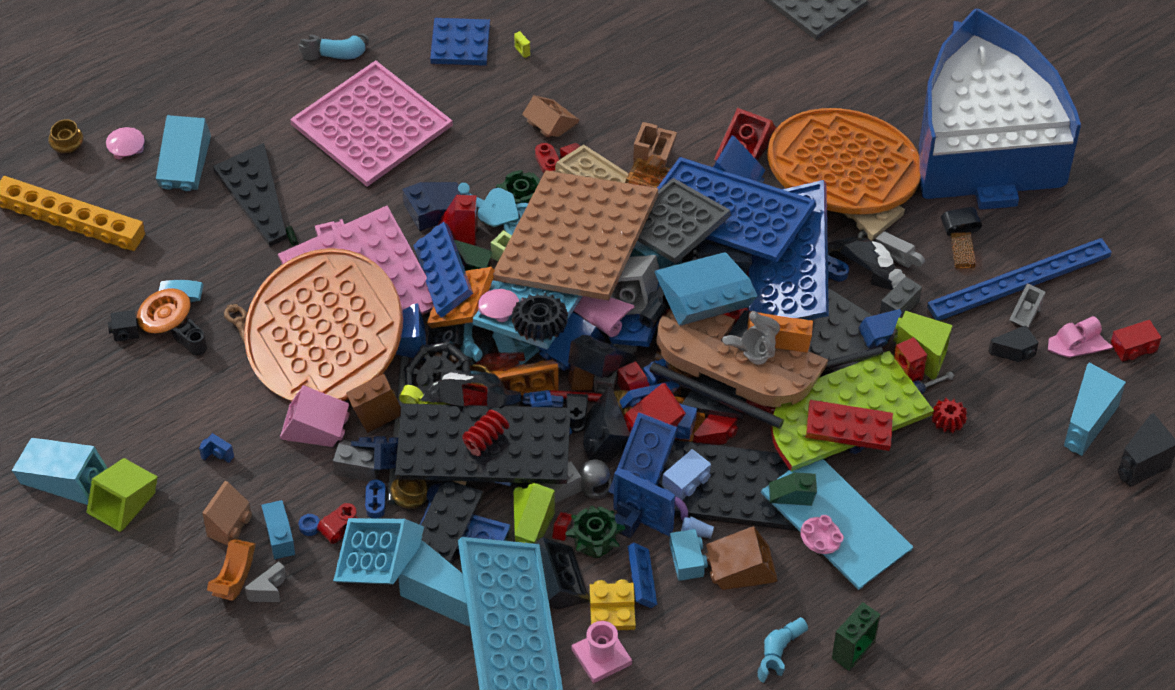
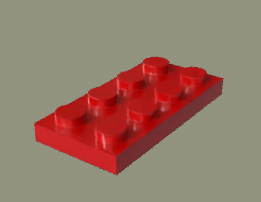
[805,400,893,451]

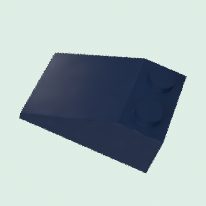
[402,182,461,231]

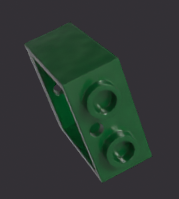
[831,602,881,671]

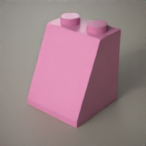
[280,385,350,447]

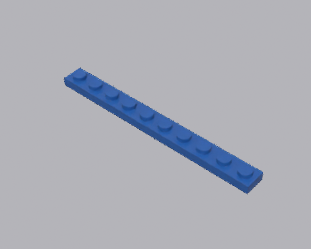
[927,238,1112,321]

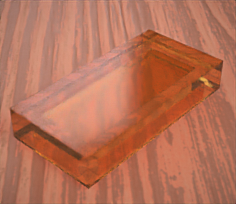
[950,233,976,268]

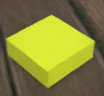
[514,31,530,58]

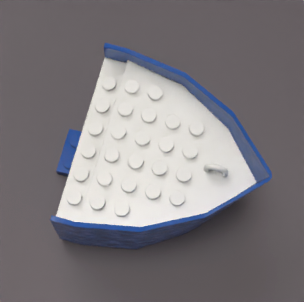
[919,9,1081,210]

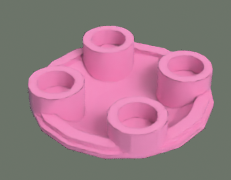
[106,127,144,159]
[479,289,519,322]
[801,515,844,554]

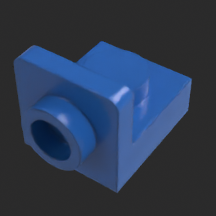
[199,433,234,462]

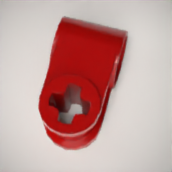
[317,503,357,544]

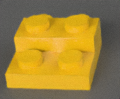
[590,579,635,630]

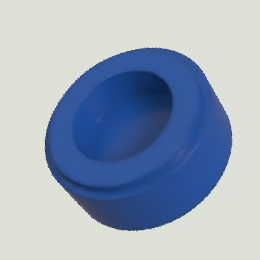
[299,514,320,536]

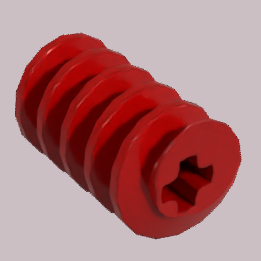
[462,410,510,456]

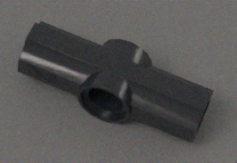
[638,286,671,328]

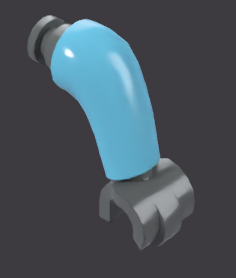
[299,33,370,60]

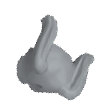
[722,311,780,365]

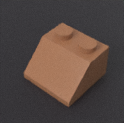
[522,95,579,137]
[202,481,252,546]

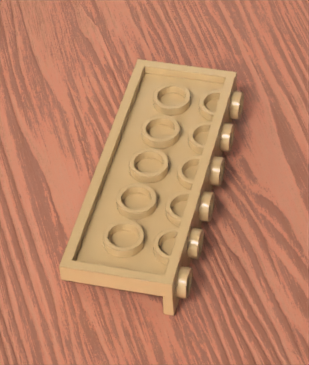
[555,144,649,187]

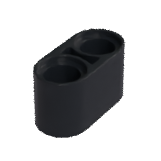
[940,207,982,237]

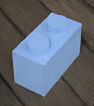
[662,449,711,500]

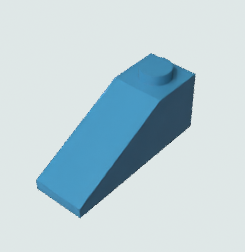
[261,500,295,559]

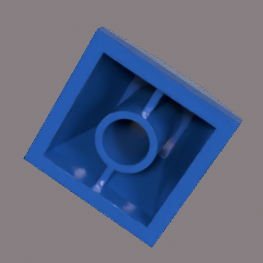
[395,303,426,361]

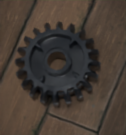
[512,293,568,342]

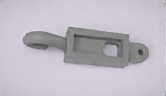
[858,230,925,268]

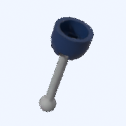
[912,372,954,395]

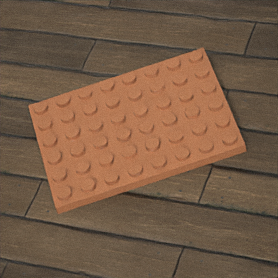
[493,170,659,301]

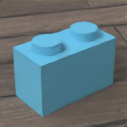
[669,529,708,581]

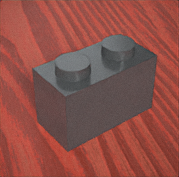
[880,277,922,318]

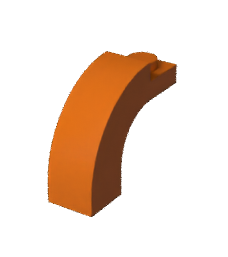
[207,539,256,601]

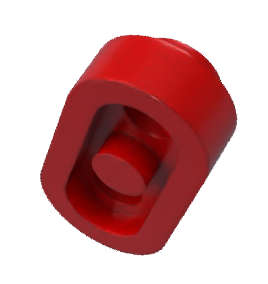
[535,143,559,174]

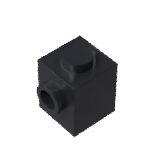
[108,310,139,341]

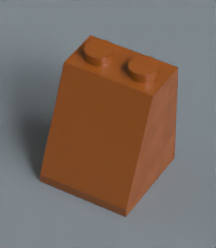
[346,374,401,433]
[706,526,778,590]

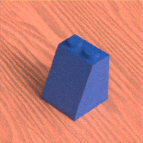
[713,136,765,183]
[536,312,606,371]

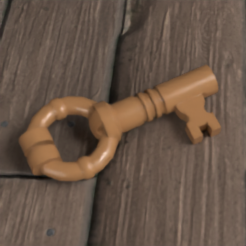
[224,304,247,344]

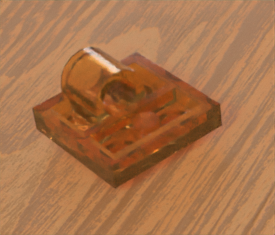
[625,155,671,188]

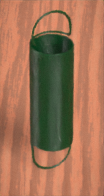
[285,224,298,247]

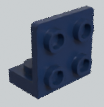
[351,436,399,469]

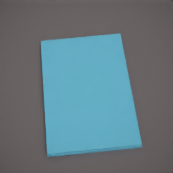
[761,459,913,590]

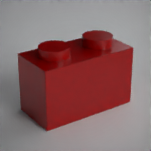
[1110,320,1162,362]

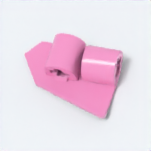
[574,296,635,337]
[1048,316,1113,358]

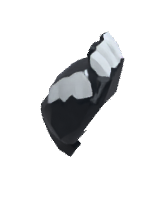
[828,237,906,290]
[420,370,522,408]

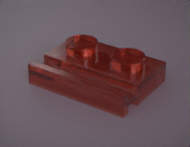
[476,352,526,371]

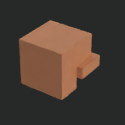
[633,122,677,172]

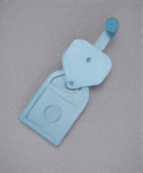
[458,183,528,235]

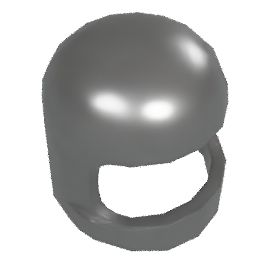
[579,460,611,499]

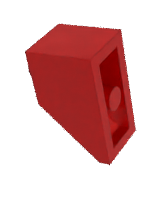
[617,361,650,391]
[693,414,738,445]

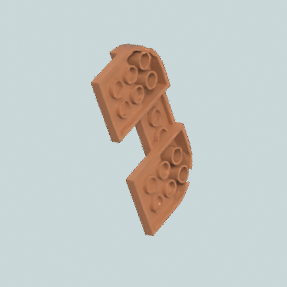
[657,309,828,407]

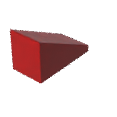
[560,143,580,159]
[552,512,572,541]

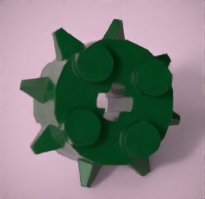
[496,170,540,217]
[566,506,625,558]

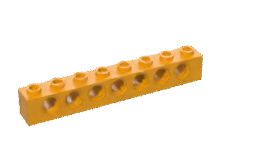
[0,176,145,251]

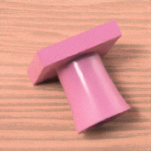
[572,621,632,684]

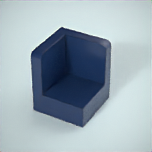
[615,501,642,539]

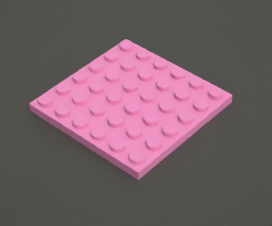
[290,60,453,187]
[278,206,434,315]

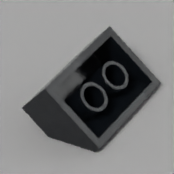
[534,537,590,609]

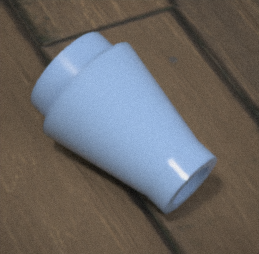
[681,516,714,539]

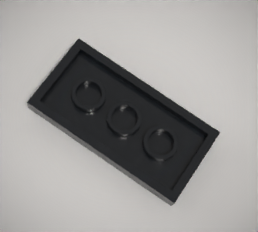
[421,481,483,564]

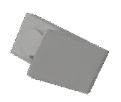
[1009,283,1046,329]
[245,562,286,602]

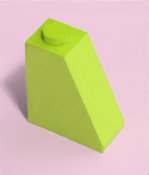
[514,483,555,544]

